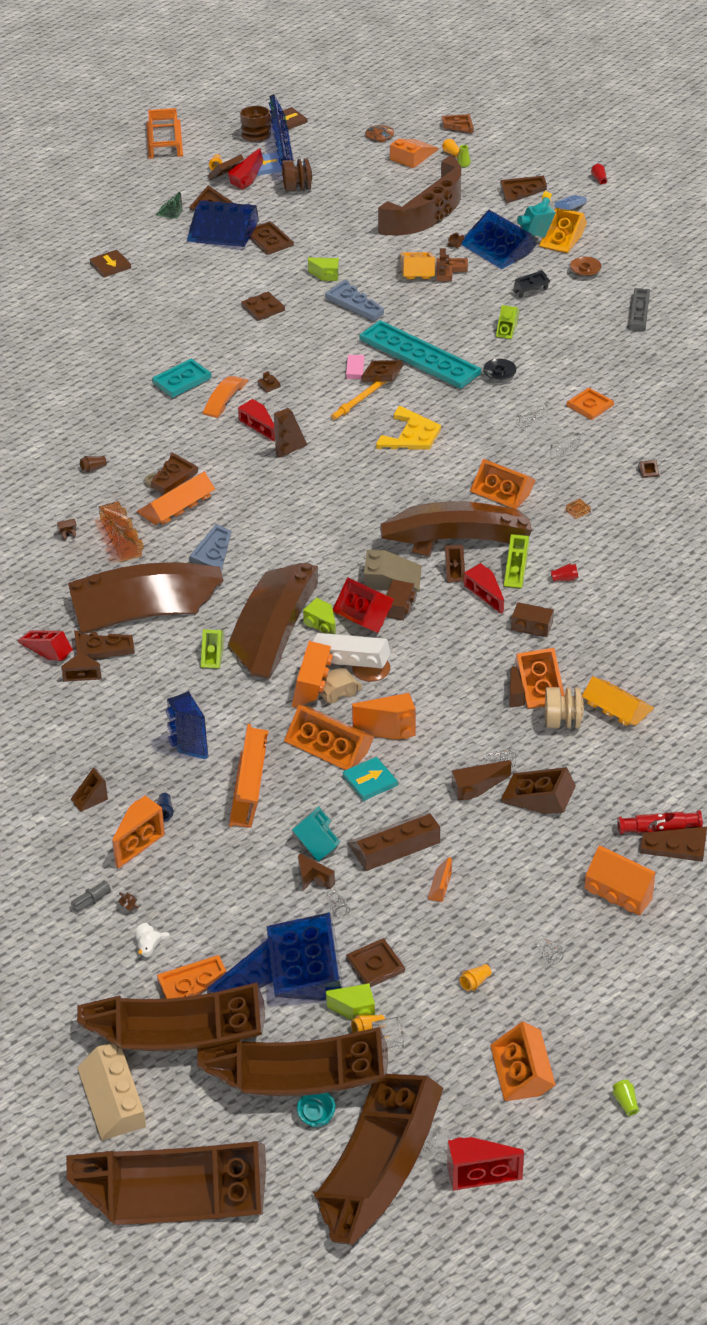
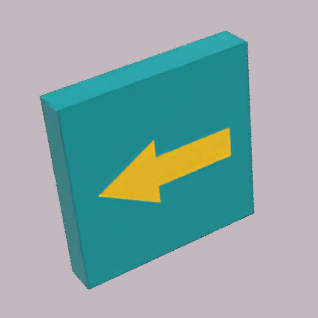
[342,756,398,802]

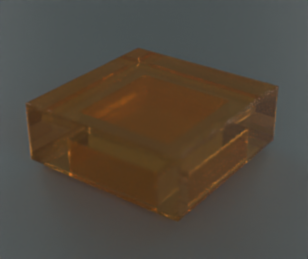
[566,499,591,519]

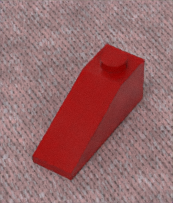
[228,148,264,190]
[238,398,275,441]
[464,563,504,614]
[17,630,73,661]

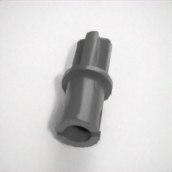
[71,880,111,911]

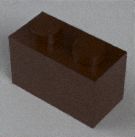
[386,579,417,621]
[511,602,554,637]

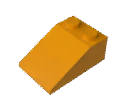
[539,208,587,253]
[400,252,435,279]

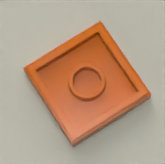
[566,387,614,420]

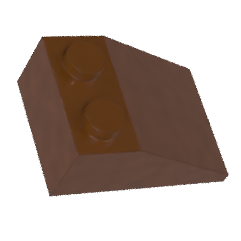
[501,767,576,814]

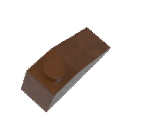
[452,760,512,801]

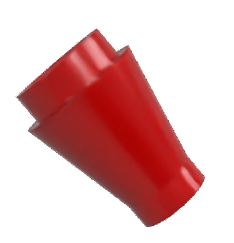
[591,163,608,185]
[551,563,579,582]

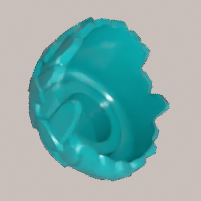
[297,1093,336,1127]

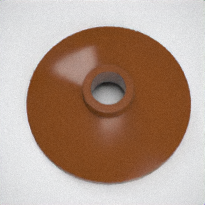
[570,256,602,276]
[352,660,390,682]

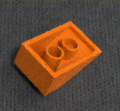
[390,139,439,168]
[515,648,565,709]
[352,693,416,740]
[112,795,165,869]

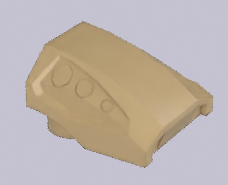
[318,668,362,703]

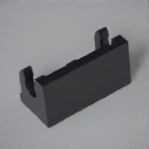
[513,270,550,298]

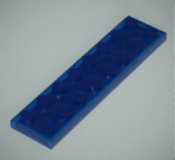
[268,94,295,166]

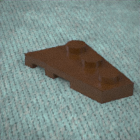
[274,408,307,458]
[74,630,135,659]
[640,826,707,862]

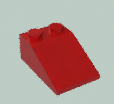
[333,577,394,633]
[447,1137,524,1191]

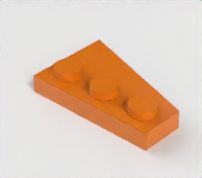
[157,955,227,999]

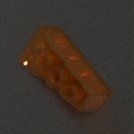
[98,501,144,562]

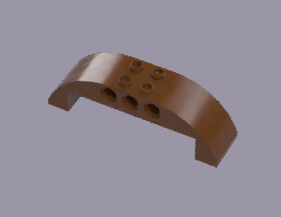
[378,156,461,236]

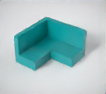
[292,806,341,861]

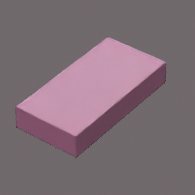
[346,355,364,379]

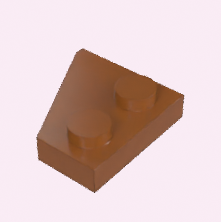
[441,114,474,133]

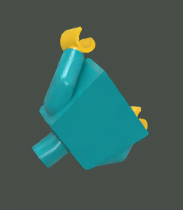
[517,191,556,239]

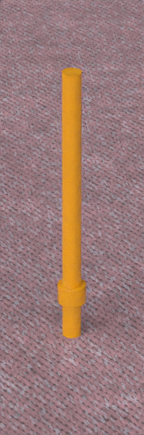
[331,373,399,420]

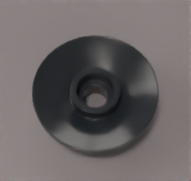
[483,359,517,380]

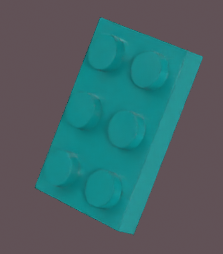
[152,358,212,398]

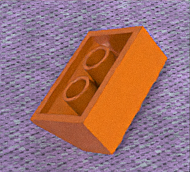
[470,459,536,509]
[292,641,333,707]
[584,845,656,915]
[490,1021,556,1101]

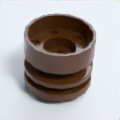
[240,106,271,141]
[282,158,312,192]

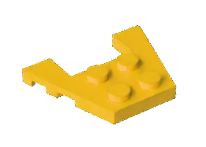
[376,406,441,450]

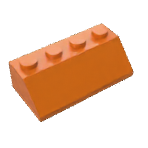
[137,471,215,525]
[284,705,374,770]

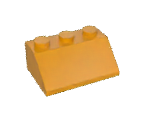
[582,676,654,726]

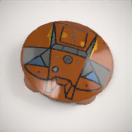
[366,125,394,143]

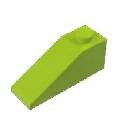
[504,534,530,588]

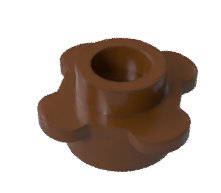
[448,233,465,248]
[118,892,139,911]

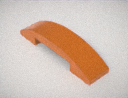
[203,375,248,418]

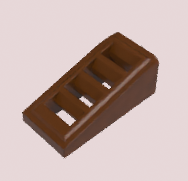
[509,666,525,708]

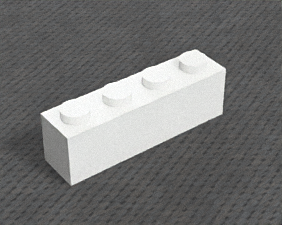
[313,633,391,668]

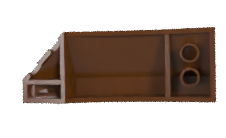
[313,1073,444,1245]

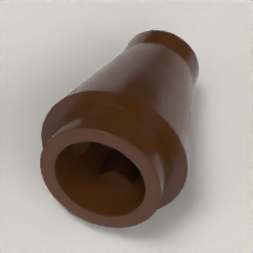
[80,456,107,473]

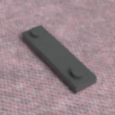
[629,288,650,331]

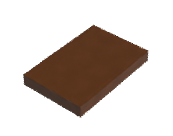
[244,221,294,255]

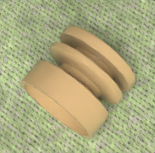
[545,687,584,728]

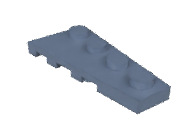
[325,279,384,321]

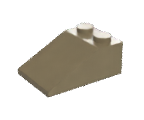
[364,550,422,592]

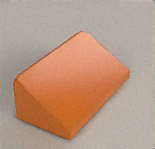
[428,857,452,902]

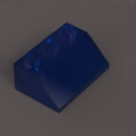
[165,691,208,759]

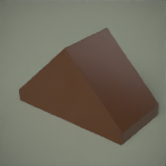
[445,545,465,582]
[61,652,102,682]
[71,768,108,812]

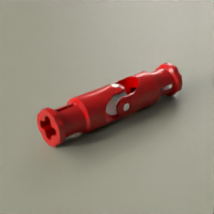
[617,810,703,835]

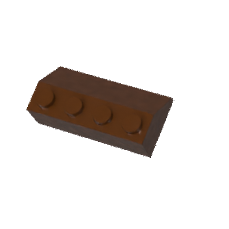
[348,813,440,871]

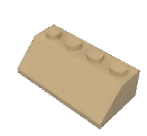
[77,1043,146,1141]

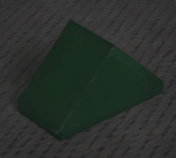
[156,192,183,219]

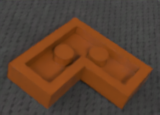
[436,258,468,281]

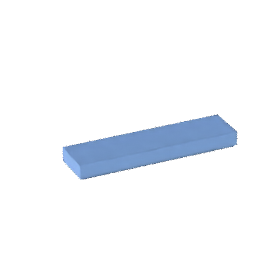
[554,195,587,210]

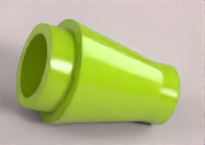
[457,145,471,167]
[612,1079,640,1116]

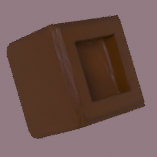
[638,460,660,478]

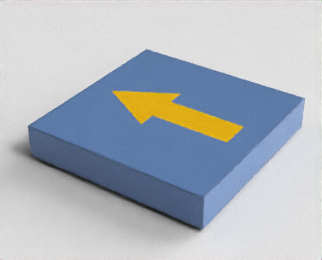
[257,152,282,176]

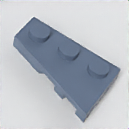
[189,524,231,572]

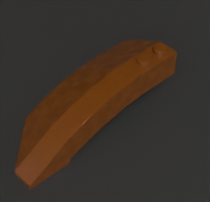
[380,501,532,545]
[68,562,224,634]
[228,563,318,679]
[77,983,265,1051]
[197,1027,389,1096]
[66,1141,266,1225]

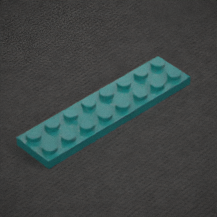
[359,320,481,389]

